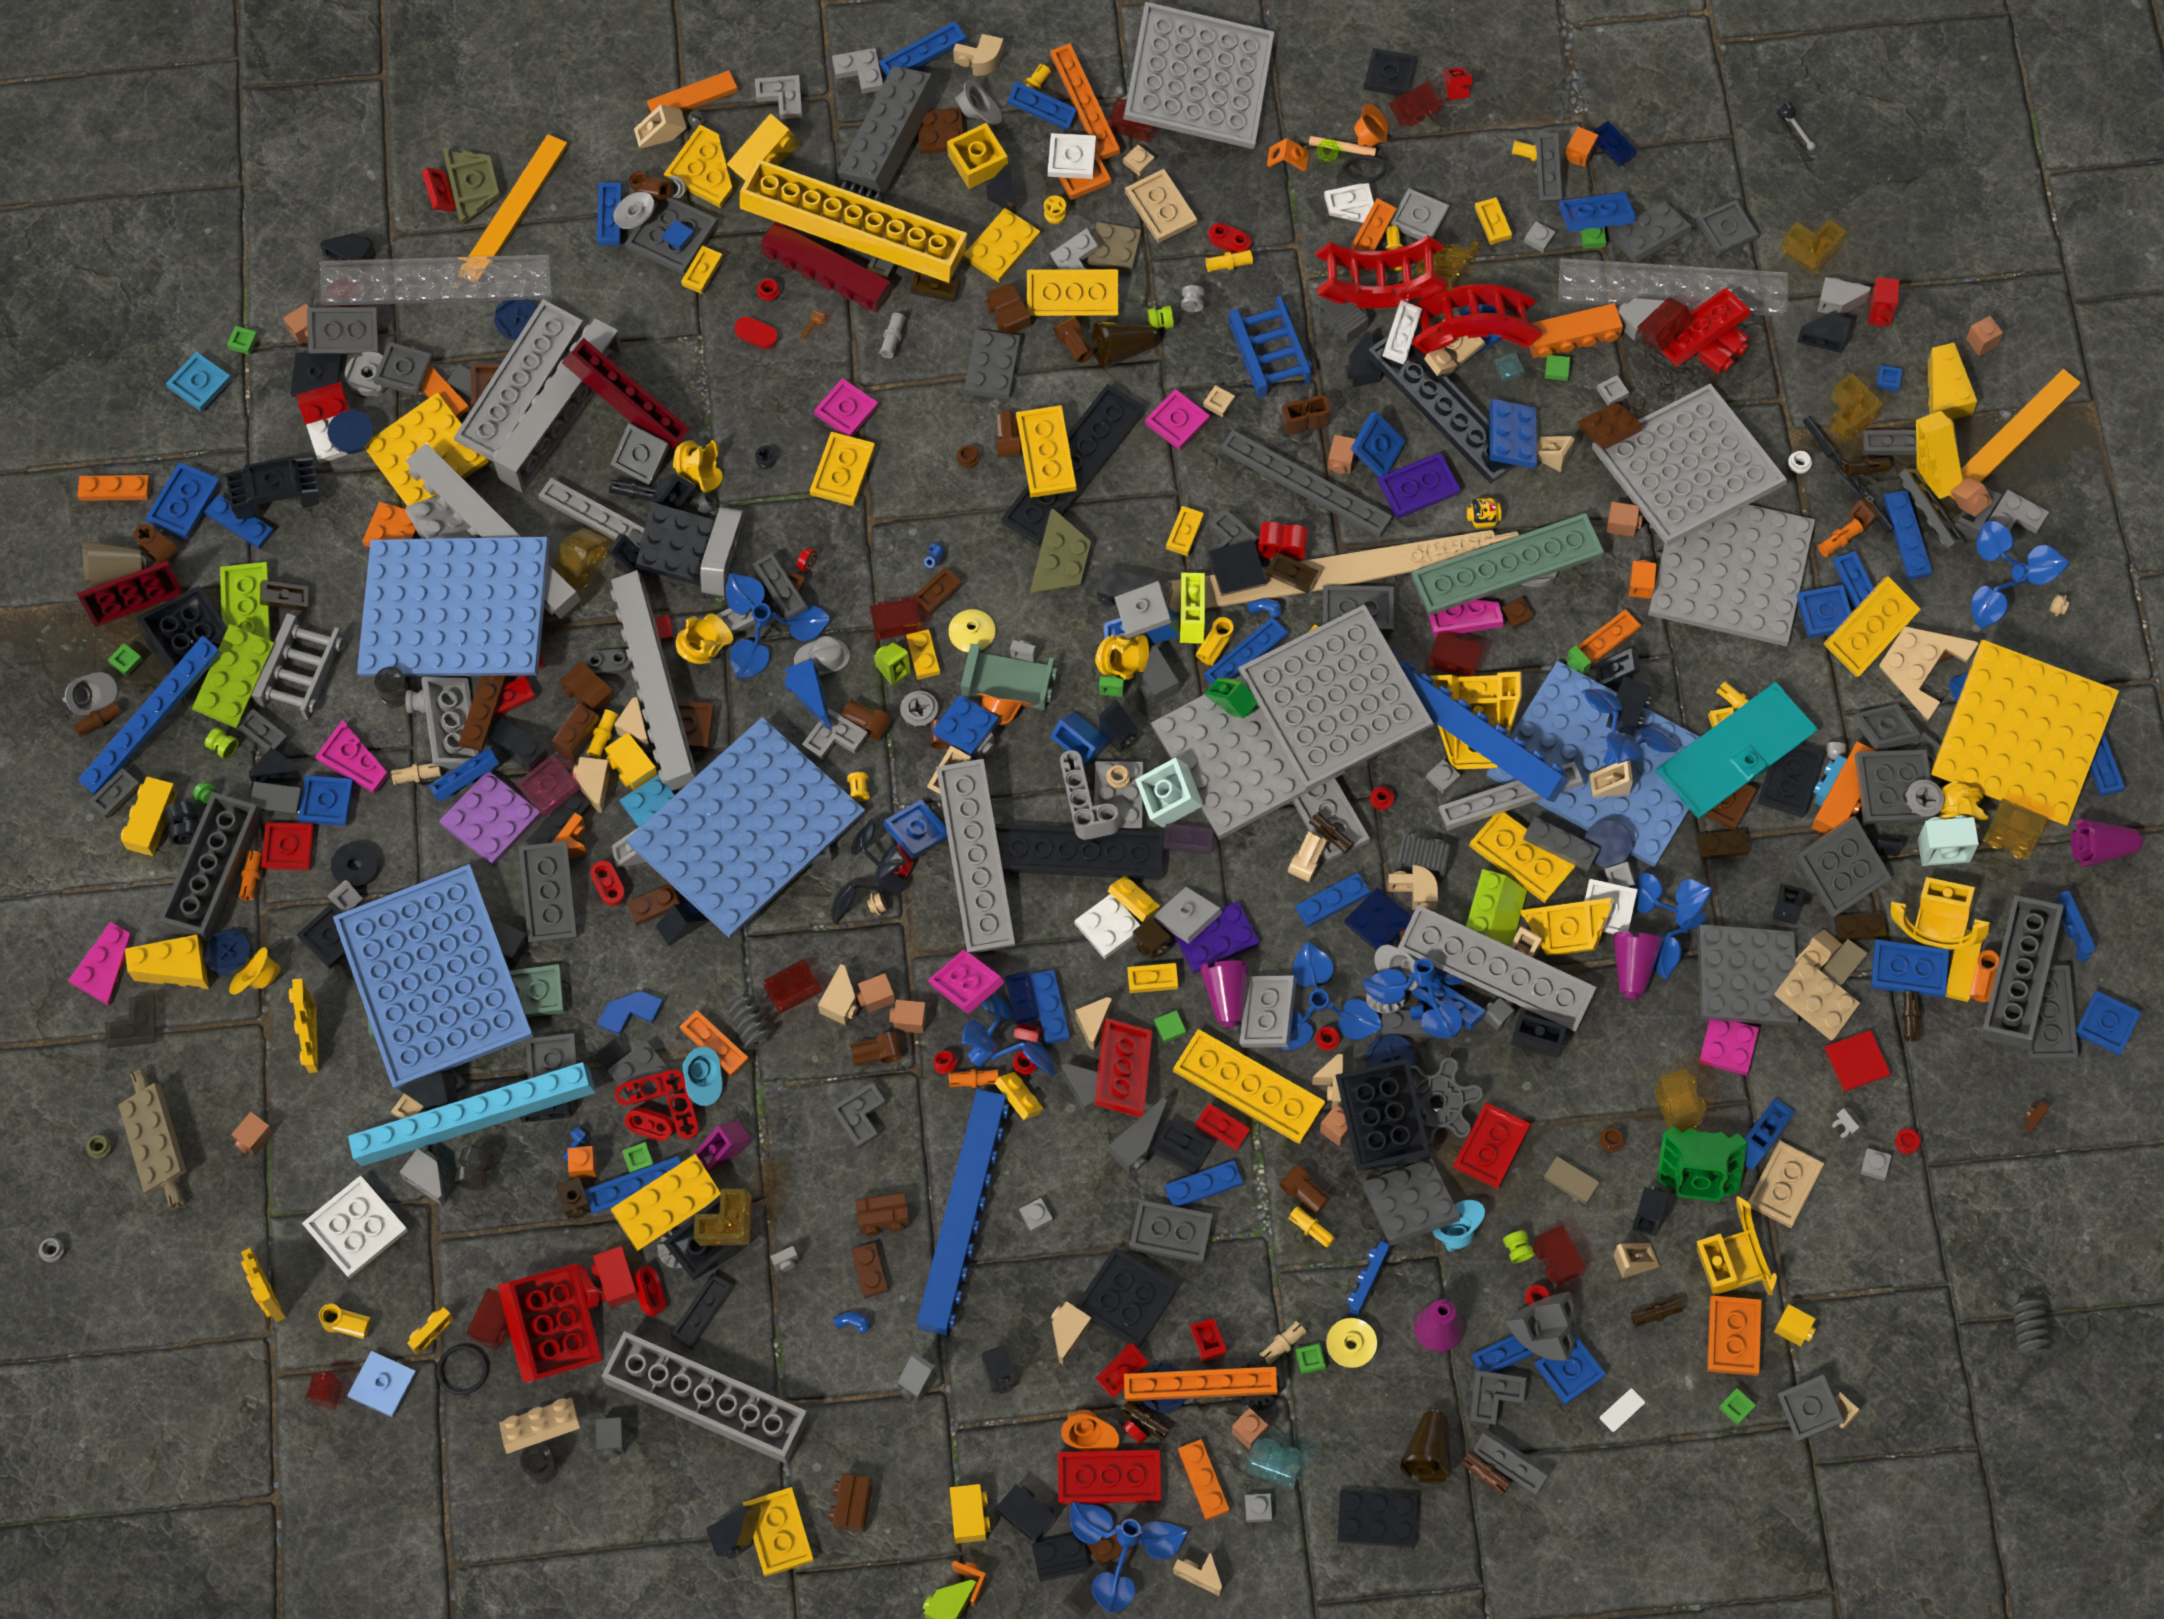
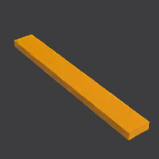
[458,134,568,286]
[1949,369,2081,500]

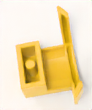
[1891,877,1990,949]
[1697,1196,1777,1296]

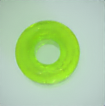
[1317,139,1339,161]

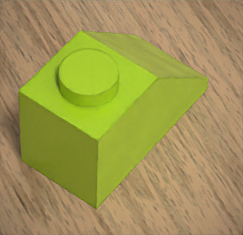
[874,643,911,685]
[923,1580,977,1619]

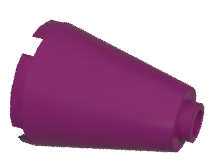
[2071,819,2143,867]
[1613,932,1662,1000]
[1200,960,1249,1028]
[1414,1300,1465,1352]

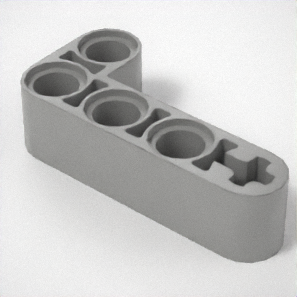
[701,507,744,597]
[1060,750,1120,840]

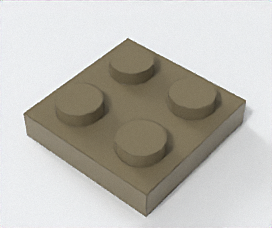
[1088,222,1141,273]

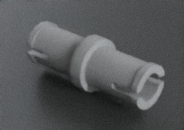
[879,313,906,359]

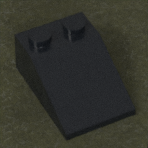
[662,1194,757,1281]

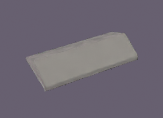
[421,677,479,770]

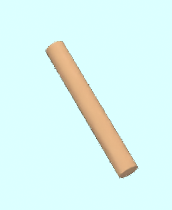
[1309,136,1376,156]

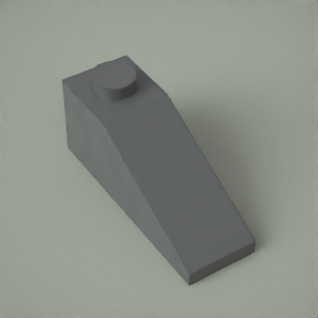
[1109,1097,1167,1174]

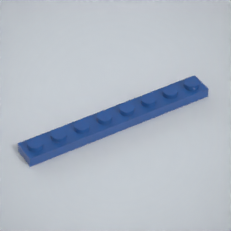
[78,636,222,794]

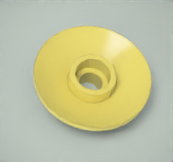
[949,609,996,653]
[1326,1318,1377,1368]

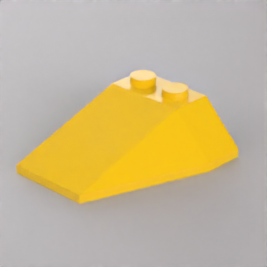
[1430,672,1522,770]

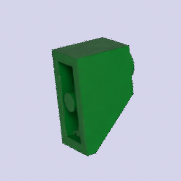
[1204,677,1257,719]

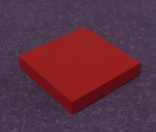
[261,822,315,870]
[1824,1030,1890,1092]

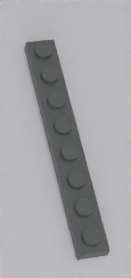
[1220,430,1392,538]

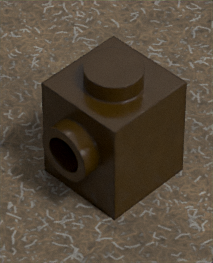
[1132,916,1170,960]
[556,1177,591,1219]

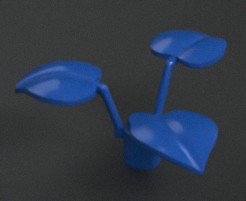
[1971,521,2070,629]
[726,573,830,679]
[1582,689,1679,766]
[1634,873,1713,980]
[1275,942,1382,1050]
[1362,959,1465,1038]
[962,993,1055,1077]
[1070,1501,1187,1613]

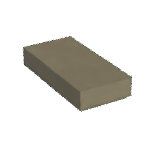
[1821,939,1868,987]
[1543,1157,1600,1205]

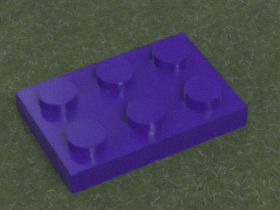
[1377,452,1460,519]
[1172,901,1259,974]

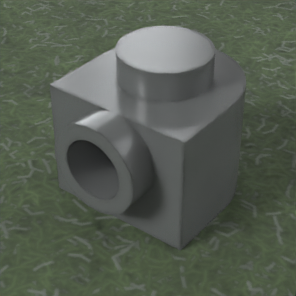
[1483,998,1514,1032]

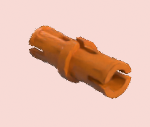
[1817,519,1863,557]
[238,851,262,901]
[949,1069,998,1088]

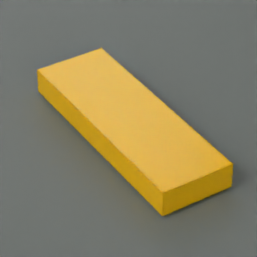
[1945,929,1982,1002]

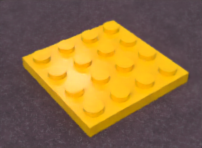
[365,392,489,506]

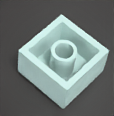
[1135,757,1203,827]
[1918,816,1978,866]

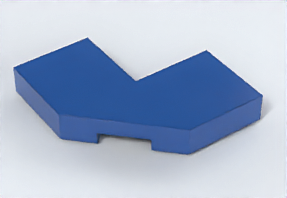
[597,991,663,1035]

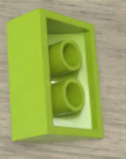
[1466,869,1527,947]

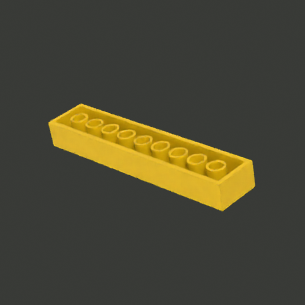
[740,159,967,283]

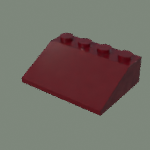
[77,561,183,627]

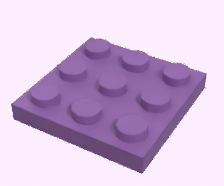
[439,772,541,866]

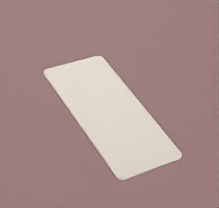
[1600,1389,1645,1432]

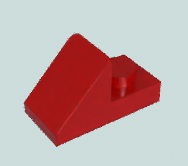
[1443,67,1472,100]
[1190,1318,1227,1363]

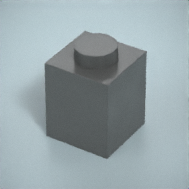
[596,1417,625,1458]

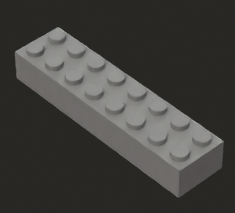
[493,318,623,493]
[602,1331,809,1464]

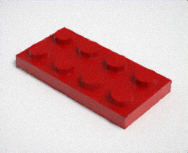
[1651,288,1752,367]
[1094,1018,1152,1118]
[1058,1450,1161,1505]

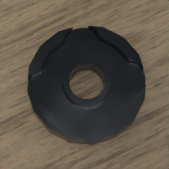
[331,842,379,889]

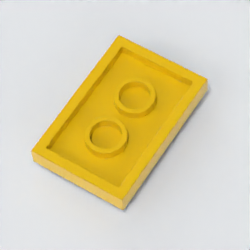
[963,208,1041,283]
[810,432,876,507]
[743,1487,814,1577]

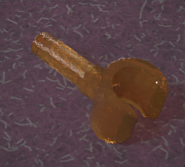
[799,311,826,339]

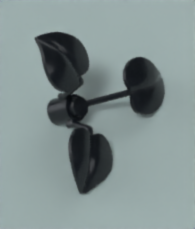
[831,819,906,925]

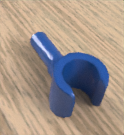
[1409,999,1424,1021]
[562,1127,588,1161]

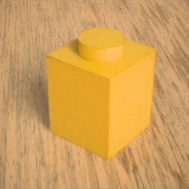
[1774,1304,1816,1347]

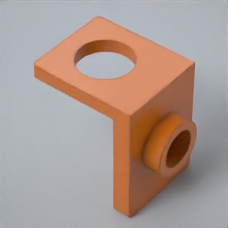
[1267,138,1309,171]
[952,1561,987,1607]

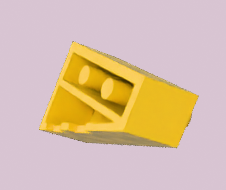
[727,113,803,181]
[1928,343,1977,420]
[1916,411,1963,499]
[125,935,209,989]

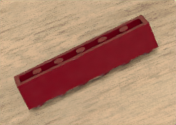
[761,222,891,313]
[562,338,690,454]

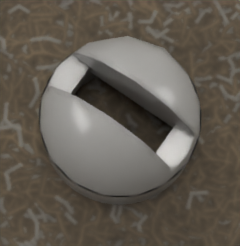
[1827,742,1846,761]

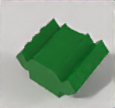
[1656,1126,1748,1202]

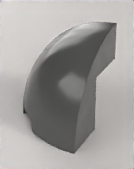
[1506,1292,1576,1361]

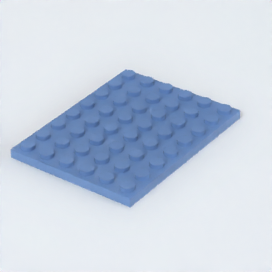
[357,537,550,677]
[1487,661,1700,868]
[626,717,865,938]
[333,864,533,1090]

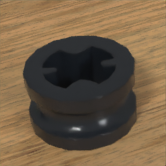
[755,446,776,469]

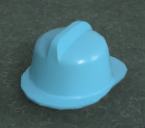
[682,1046,722,1106]
[1433,1200,1485,1252]

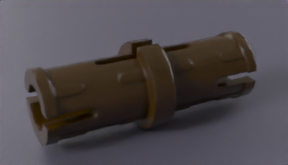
[1843,457,1891,476]
[1309,812,1355,854]
[1901,990,1922,1042]
[1630,1296,1684,1328]
[1120,1401,1171,1442]

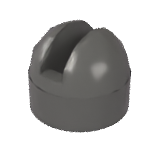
[687,111,706,131]
[695,493,716,513]

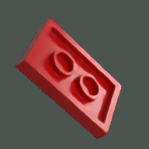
[1453,1102,1530,1190]

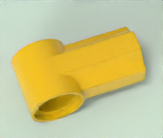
[1196,617,1233,666]
[319,1304,371,1339]

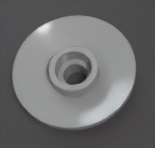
[613,192,655,229]

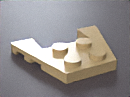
[1879,627,1979,722]

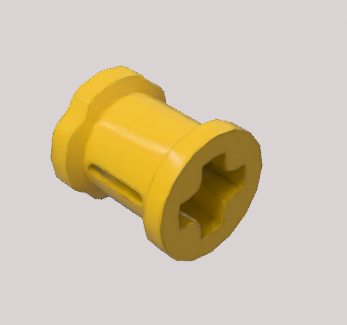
[847,772,870,802]

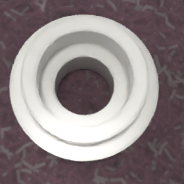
[1788,451,1812,474]

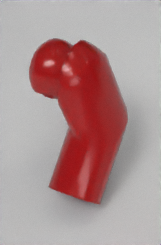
[893,845,914,878]

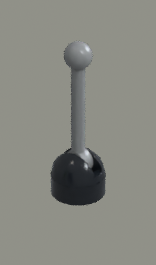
[1776,102,1816,150]

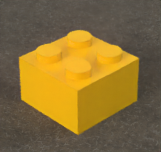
[947,123,1008,189]

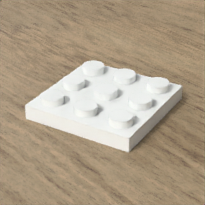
[302,1175,408,1279]

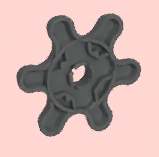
[1410,1058,1483,1145]

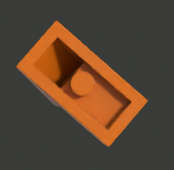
[552,813,587,858]

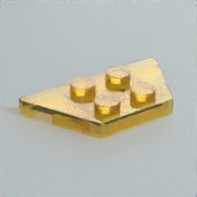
[1415,241,1478,291]

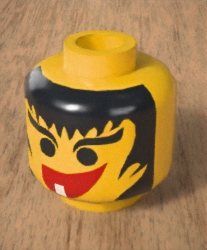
[1467,497,1501,529]

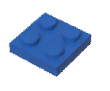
[1351,412,1405,477]
[1796,585,1851,639]
[932,694,999,757]
[298,775,354,826]
[883,799,948,859]
[2076,990,2141,1056]
[1534,1335,1606,1405]

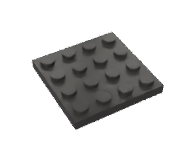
[1697,924,1798,1026]

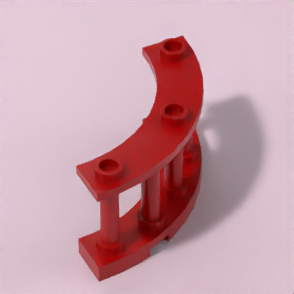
[1315,235,1448,308]
[1412,284,1543,355]

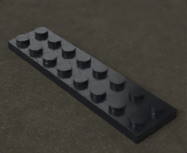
[1366,335,1517,484]
[1001,384,1145,547]
[995,824,1164,880]

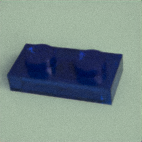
[1592,121,1637,167]
[1005,971,1039,1024]

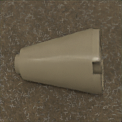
[82,541,146,588]

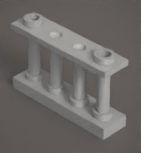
[252,614,344,720]

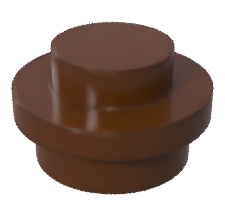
[956,445,979,468]
[1599,1128,1624,1152]

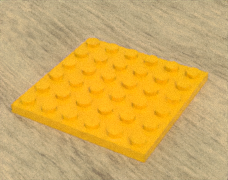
[1930,640,2119,826]

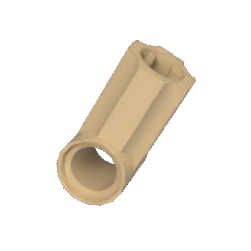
[1288,831,1328,883]

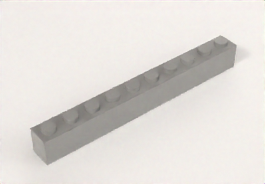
[406,443,581,619]
[610,570,697,790]

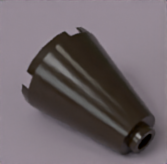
[1092,322,1158,367]
[1400,1409,1451,1484]

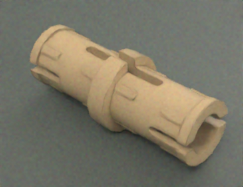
[391,763,441,785]
[1259,1321,1306,1366]

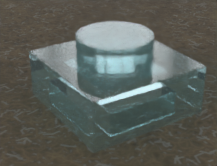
[1494,352,1524,382]

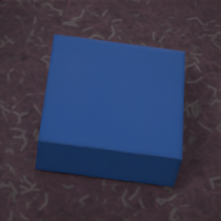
[662,220,694,251]
[1875,365,1903,393]

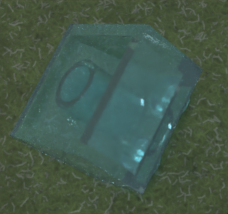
[1246,1438,1305,1490]

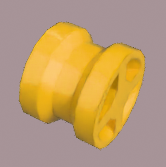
[1044,195,1066,224]

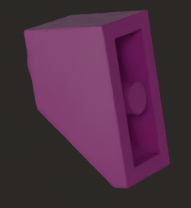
[692,1120,751,1173]

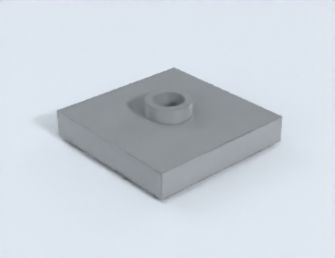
[1389,188,1450,240]
[1114,581,1172,639]
[1153,887,1222,943]

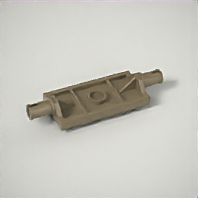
[118,1070,187,1209]

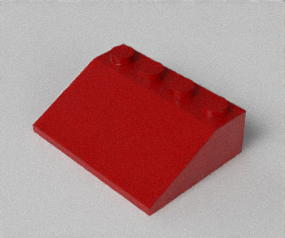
[497,1263,602,1383]

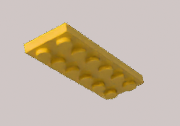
[1173,1029,1325,1144]

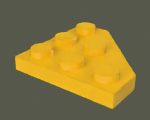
[663,125,733,208]
[289,978,319,1073]
[241,1248,286,1322]

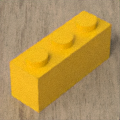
[121,777,178,856]

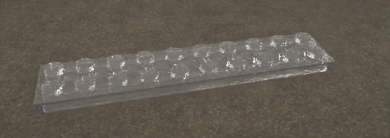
[320,255,551,306]
[1557,258,1788,317]

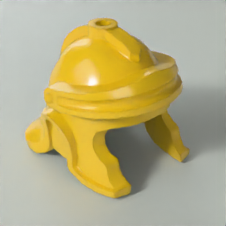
[673,440,723,492]
[675,614,733,664]
[1095,634,1149,680]
[1938,781,1988,829]

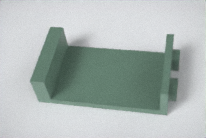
[961,644,1058,710]

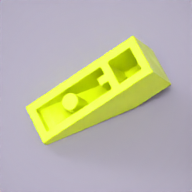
[1180,573,1205,643]

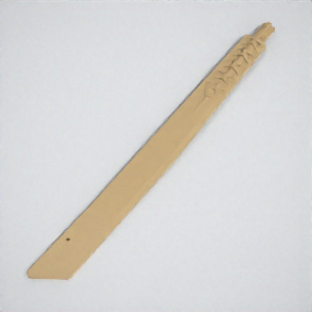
[1168,530,1519,614]

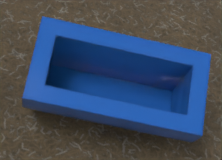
[1050,712,1110,766]

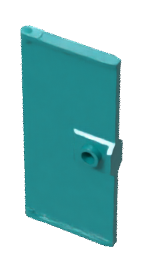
[1655,682,1818,819]

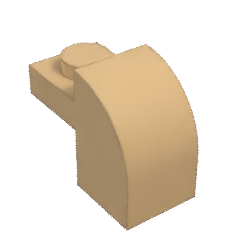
[953,34,1004,76]
[1388,865,1438,910]

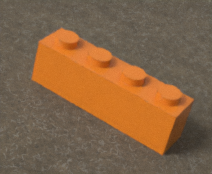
[1529,303,1623,358]
[1812,742,1876,834]

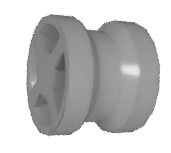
[1181,285,1205,312]
[405,690,426,713]

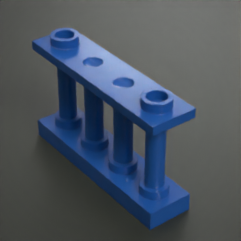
[1228,296,1313,399]

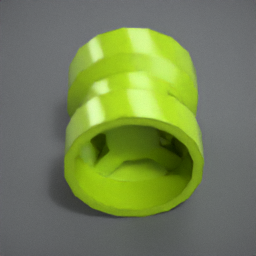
[1147,305,1174,331]
[205,727,239,759]
[1503,1230,1535,1264]

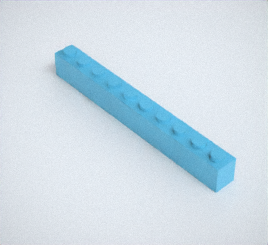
[348,1062,596,1166]

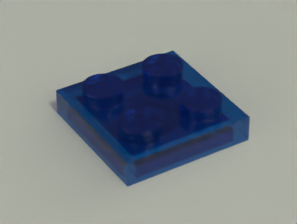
[1344,887,1411,951]

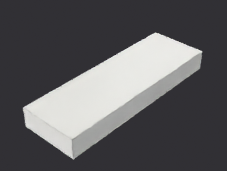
[1382,300,1422,364]

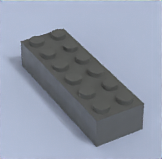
[837,66,939,196]
[158,792,263,943]
[1982,895,2064,1050]

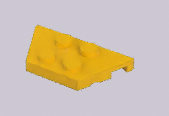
[1520,898,1614,956]

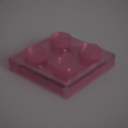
[516,754,581,817]

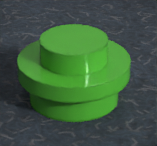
[193,782,217,805]

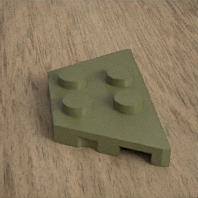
[442,148,500,225]
[1029,509,1091,595]

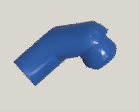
[1247,598,1282,617]
[833,1311,870,1333]

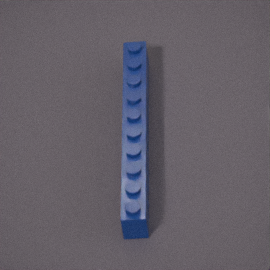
[1391,650,1570,802]
[917,1089,1010,1336]

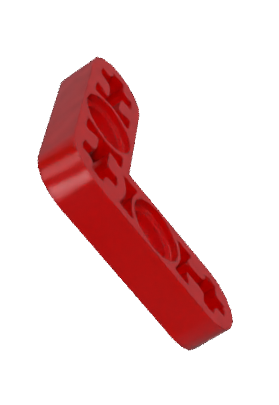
[614,1070,698,1140]

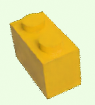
[605,733,658,791]
[950,1484,991,1544]

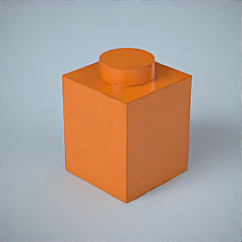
[1565,126,1598,167]
[1628,560,1656,599]
[567,1146,597,1180]

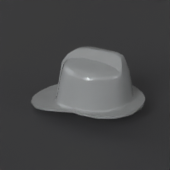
[955,79,1002,125]
[794,636,850,676]
[62,672,117,716]
[1375,945,1419,991]

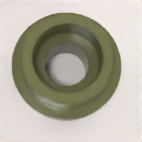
[86,1135,112,1159]

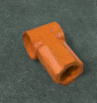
[1970,950,1999,1003]

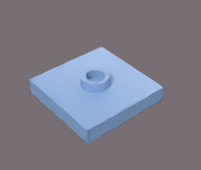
[347,1351,417,1418]

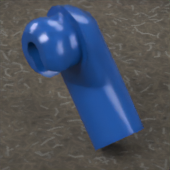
[924,542,944,568]

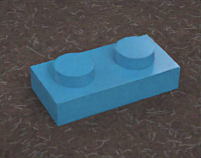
[1813,755,1847,807]

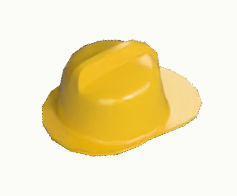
[229,947,281,995]

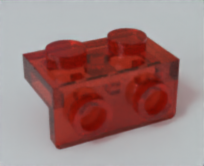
[1388,81,1444,127]
[762,959,823,1014]

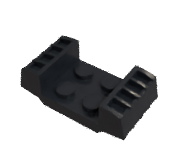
[226,457,319,519]

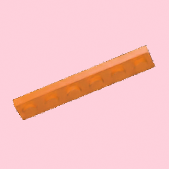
[1050,43,1120,160]
[1124,1367,1278,1401]

